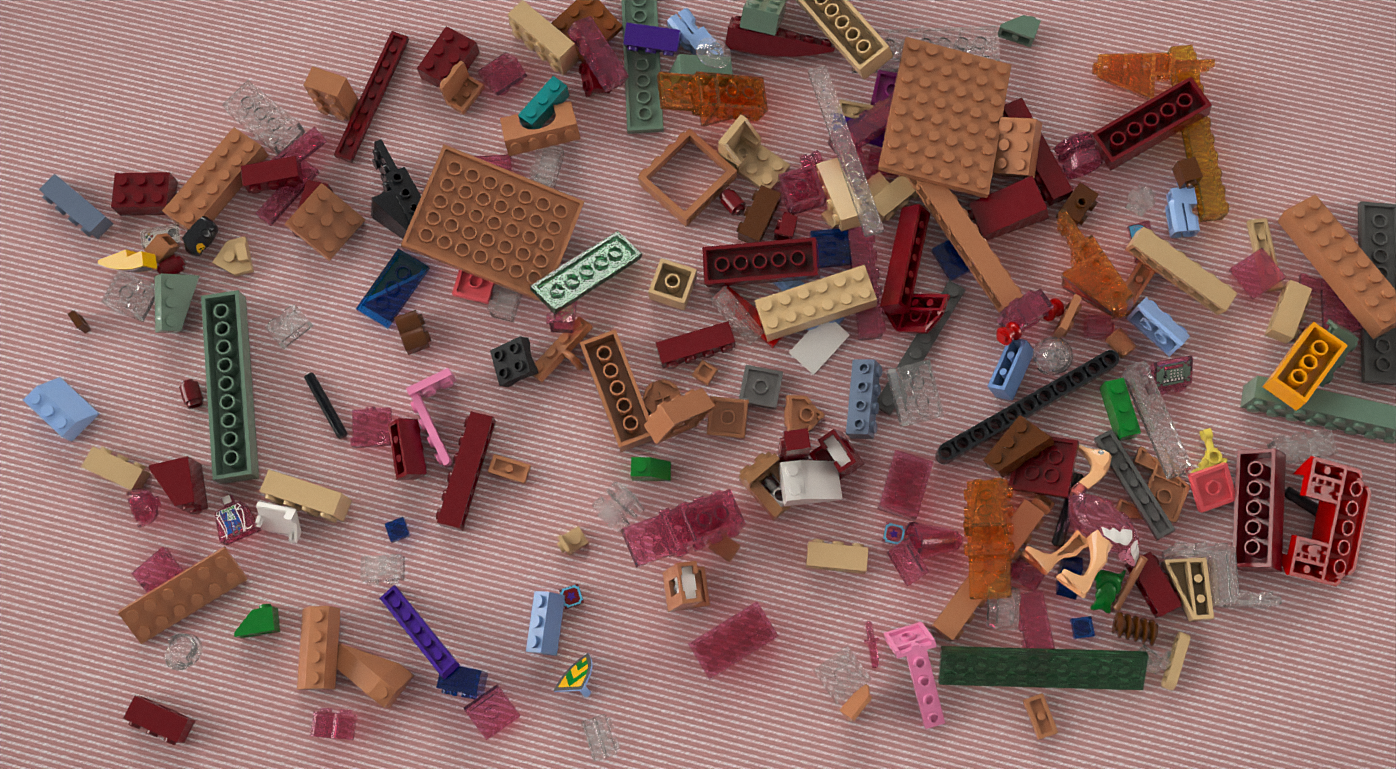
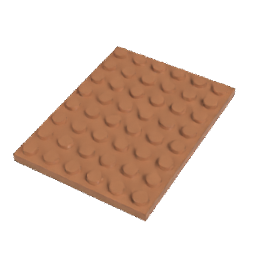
[878,37,1012,198]
[401,144,585,303]

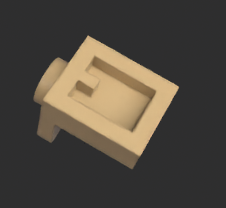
[557,526,589,556]

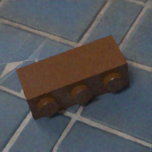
[736,185,782,243]

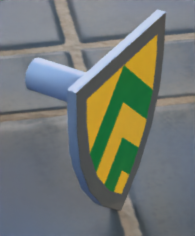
[553,653,593,697]

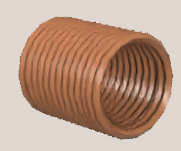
[1105,328,1137,359]
[708,531,740,562]

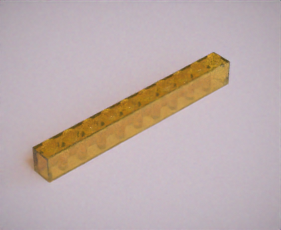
[1165,45,1229,222]

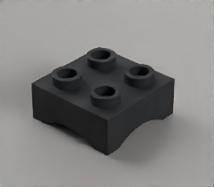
[490,336,538,387]

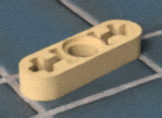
[1161,631,1190,691]

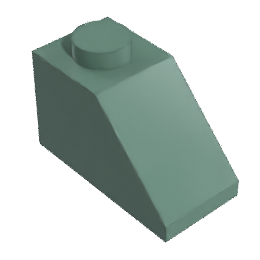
[997,15,1041,48]

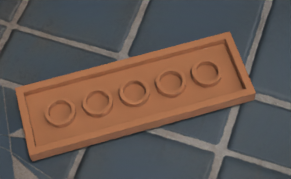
[118,546,247,644]

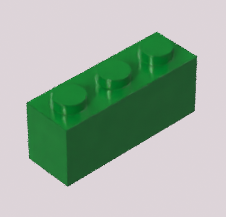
[1099,378,1141,441]

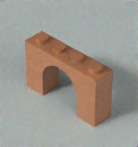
[500,101,581,156]

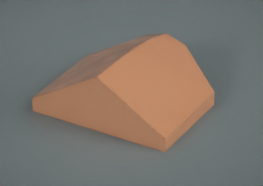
[839,684,872,722]

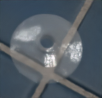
[696,38,731,68]

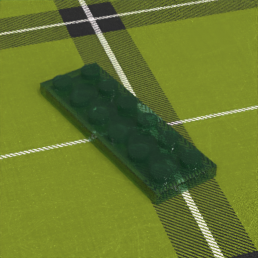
[530,231,642,314]

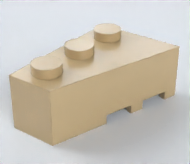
[1161,557,1214,622]

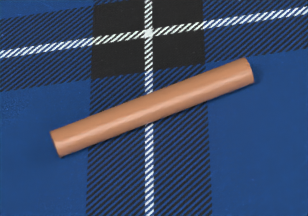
[1112,555,1148,611]

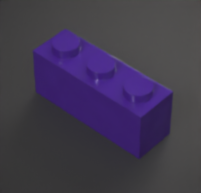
[623,22,682,57]

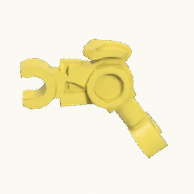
[1190,428,1227,473]

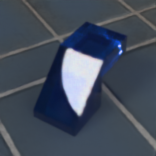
[1056,556,1083,600]

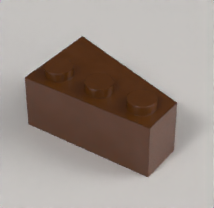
[983,415,1055,478]

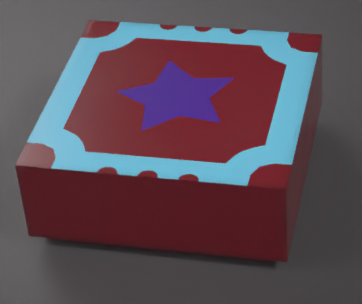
[559,584,584,610]

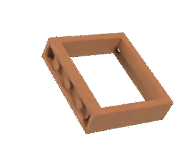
[638,128,737,227]

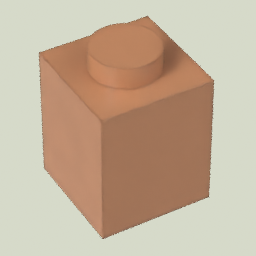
[144,233,180,264]

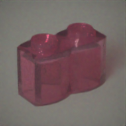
[310,708,357,740]

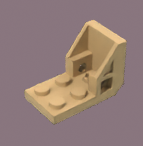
[718,114,790,190]

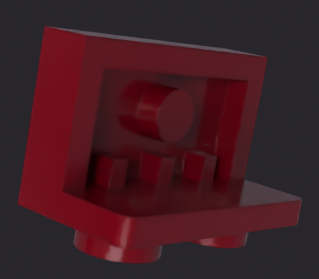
[579,57,612,97]

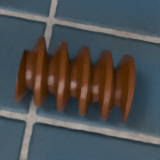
[1112,612,1158,646]

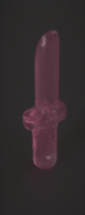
[864,621,879,668]

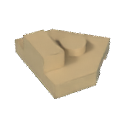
[212,236,254,277]

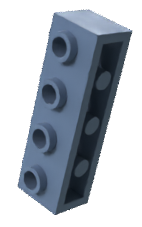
[846,359,882,439]

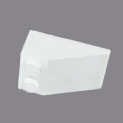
[778,460,843,506]

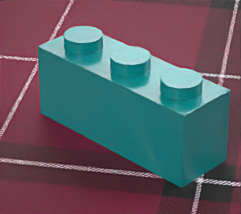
[518,76,569,129]

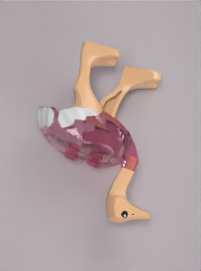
[1020,445,1140,598]

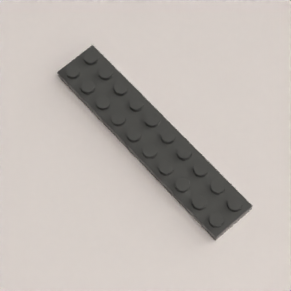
[1358,201,1396,386]

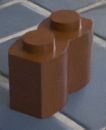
[394,310,431,355]

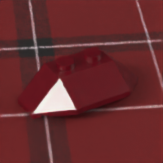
[883,294,950,334]

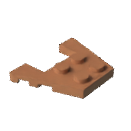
[1112,446,1190,523]

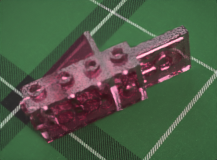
[620,489,746,568]

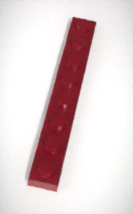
[334,31,409,163]

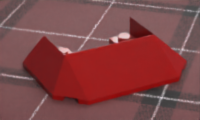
[1282,456,1371,587]

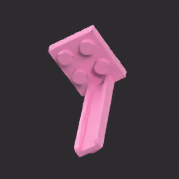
[406,368,457,468]
[883,622,945,729]

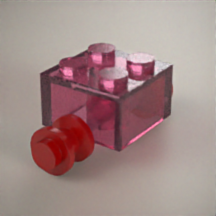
[996,288,1064,345]

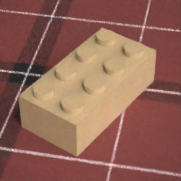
[508,0,578,75]
[260,469,352,523]

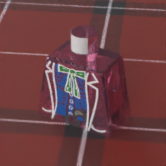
[215,495,261,545]

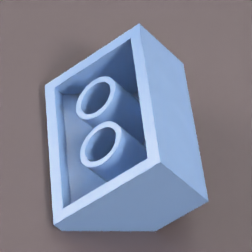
[1126,297,1190,357]
[23,377,100,442]

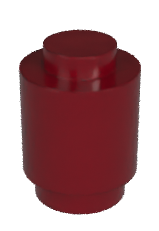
[719,188,746,216]
[156,254,186,274]
[179,379,204,409]

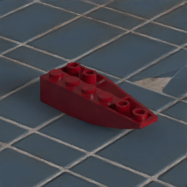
[724,16,835,57]

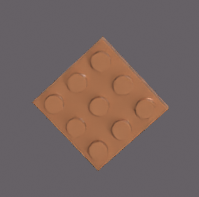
[284,183,366,261]

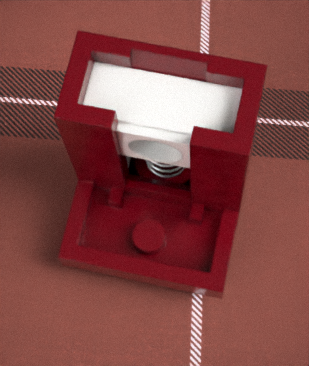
[809,429,865,480]

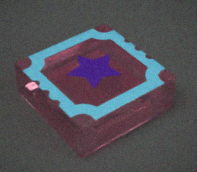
[882,522,906,547]

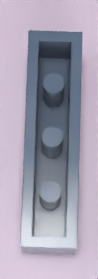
[39,174,113,239]

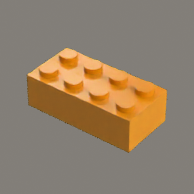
[1263,322,1348,411]

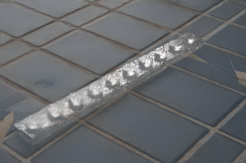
[808,65,884,237]

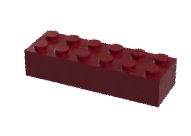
[1091,77,1212,171]
[702,237,820,288]
[1231,448,1286,572]

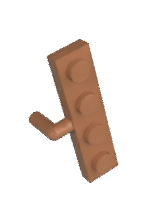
[533,316,593,383]

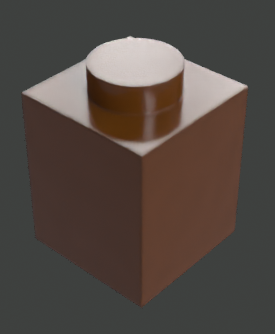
[1172,157,1203,189]

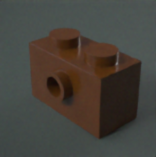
[1056,182,1099,229]

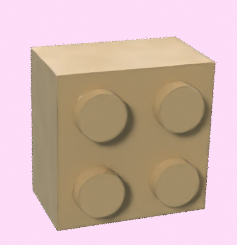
[648,258,697,311]

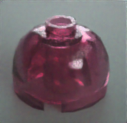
[126,488,162,529]

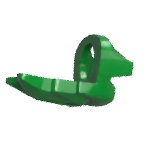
[1090,570,1126,614]

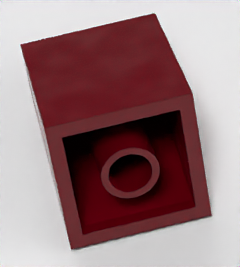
[149,456,208,515]

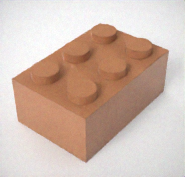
[303,66,359,121]
[993,117,1042,178]
[644,388,715,444]

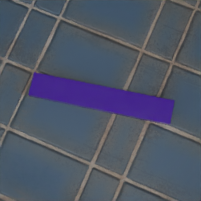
[379,585,460,679]

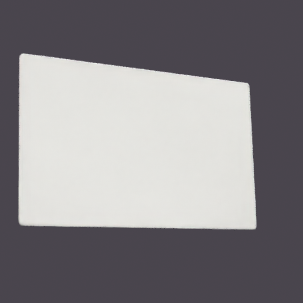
[789,322,850,375]

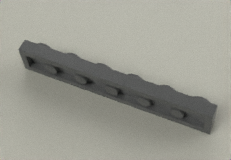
[1094,429,1175,541]

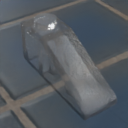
[711,286,764,345]

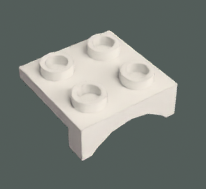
[255,502,302,543]

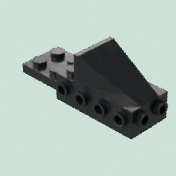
[371,139,421,239]

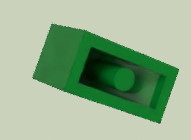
[631,457,671,481]
[234,604,280,639]

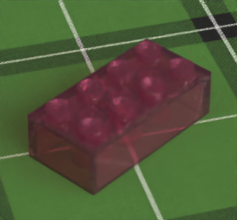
[688,601,779,681]

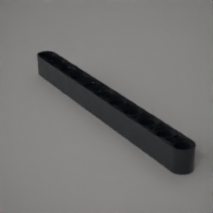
[935,350,1119,464]

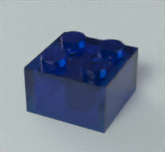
[436,666,488,700]

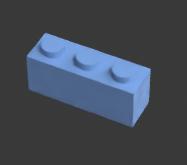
[987,339,1035,401]
[526,591,565,656]

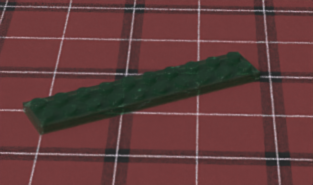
[938,646,1149,690]

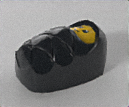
[182,216,218,257]

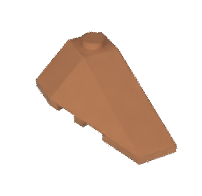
[337,644,415,708]

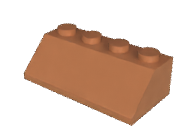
[297,606,341,690]

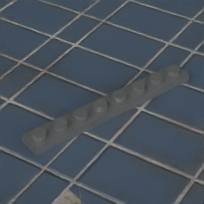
[877,280,966,416]

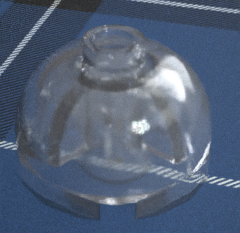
[1033,337,1073,376]

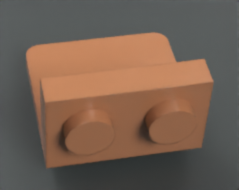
[439,61,485,115]

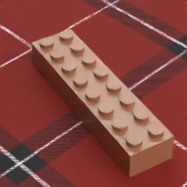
[1277,194,1396,339]

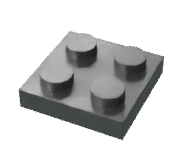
[739,365,783,410]

